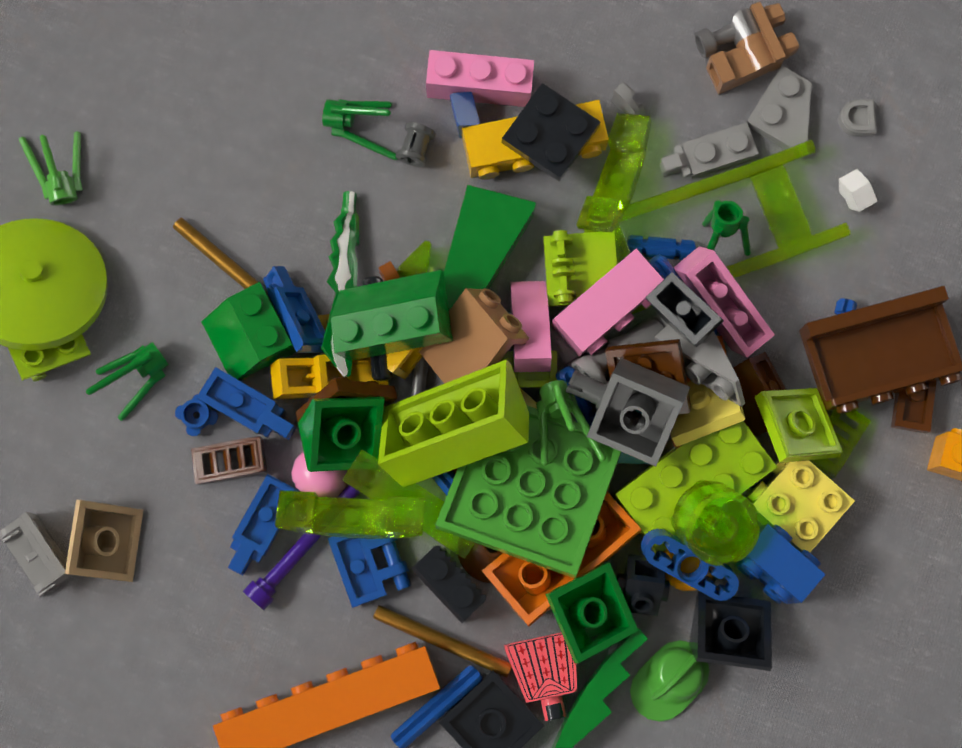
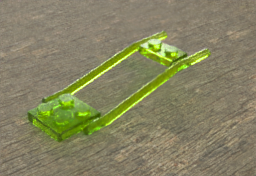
[580,139,851,314]

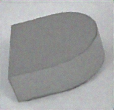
[838,99,877,137]

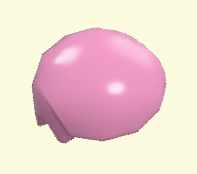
[291,451,351,502]

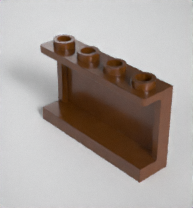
[799,285,962,415]

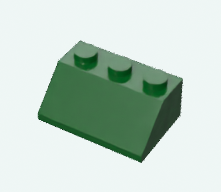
[331,269,453,361]

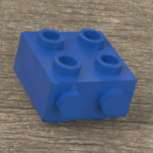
[731,524,826,604]

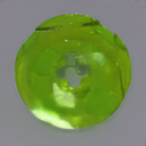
[671,480,760,566]

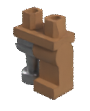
[694,1,799,95]

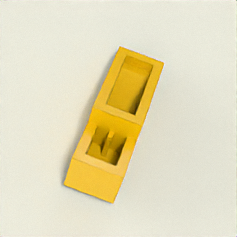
[270,355,389,400]

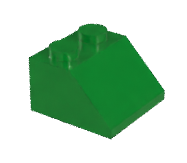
[201,282,296,381]

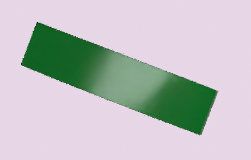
[552,628,648,748]

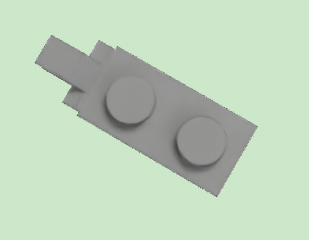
[659,122,759,179]

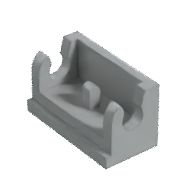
[0,512,73,597]

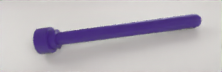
[243,469,374,610]

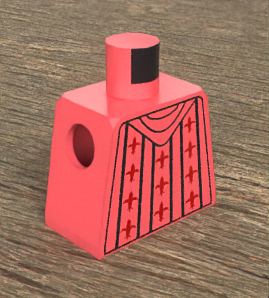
[504,632,577,721]

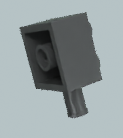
[566,358,690,467]

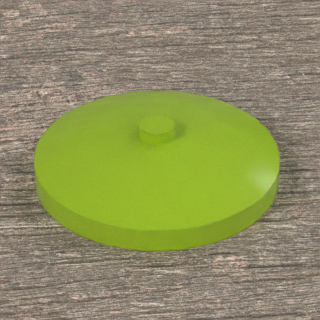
[0,218,108,351]

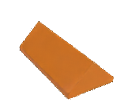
[482,492,642,627]

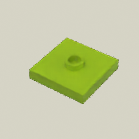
[755,388,843,463]

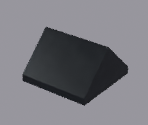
[689,591,772,671]

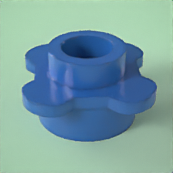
[175,394,218,437]

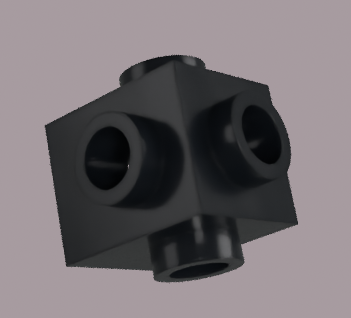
[617,554,670,616]

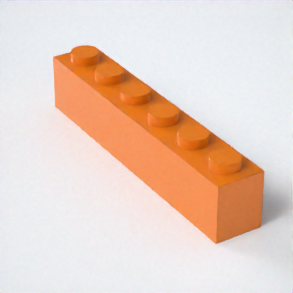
[213,641,441,748]

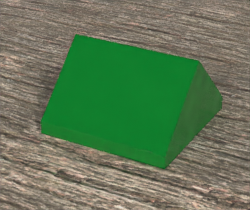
[298,397,384,472]

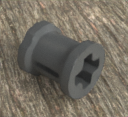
[395,122,436,167]

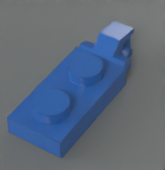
[263,266,325,353]
[196,367,296,440]
[228,474,300,576]

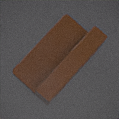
[733,352,787,437]

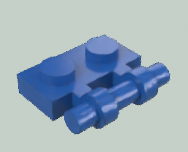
[328,518,411,608]

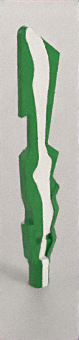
[321,191,360,378]

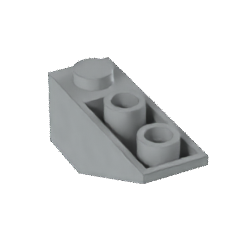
[654,325,745,407]

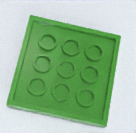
[435,405,621,579]

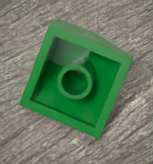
[545,562,638,664]

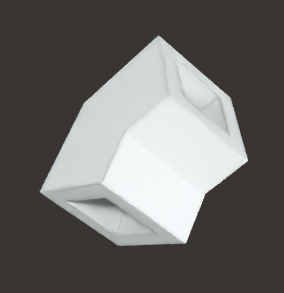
[839,169,878,212]

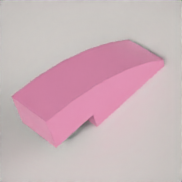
[510,281,552,372]

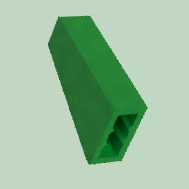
[444,185,536,311]

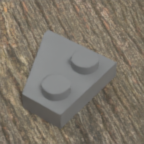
[746,65,812,159]

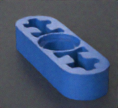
[641,529,739,601]

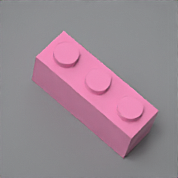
[426,50,534,107]
[673,246,775,358]
[551,249,664,357]

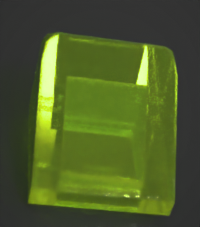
[397,240,432,278]

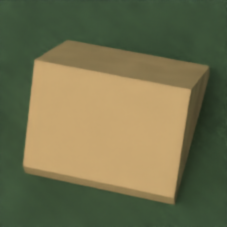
[65,500,143,582]

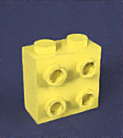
[745,460,855,553]

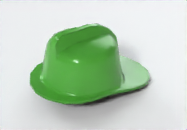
[630,640,710,722]

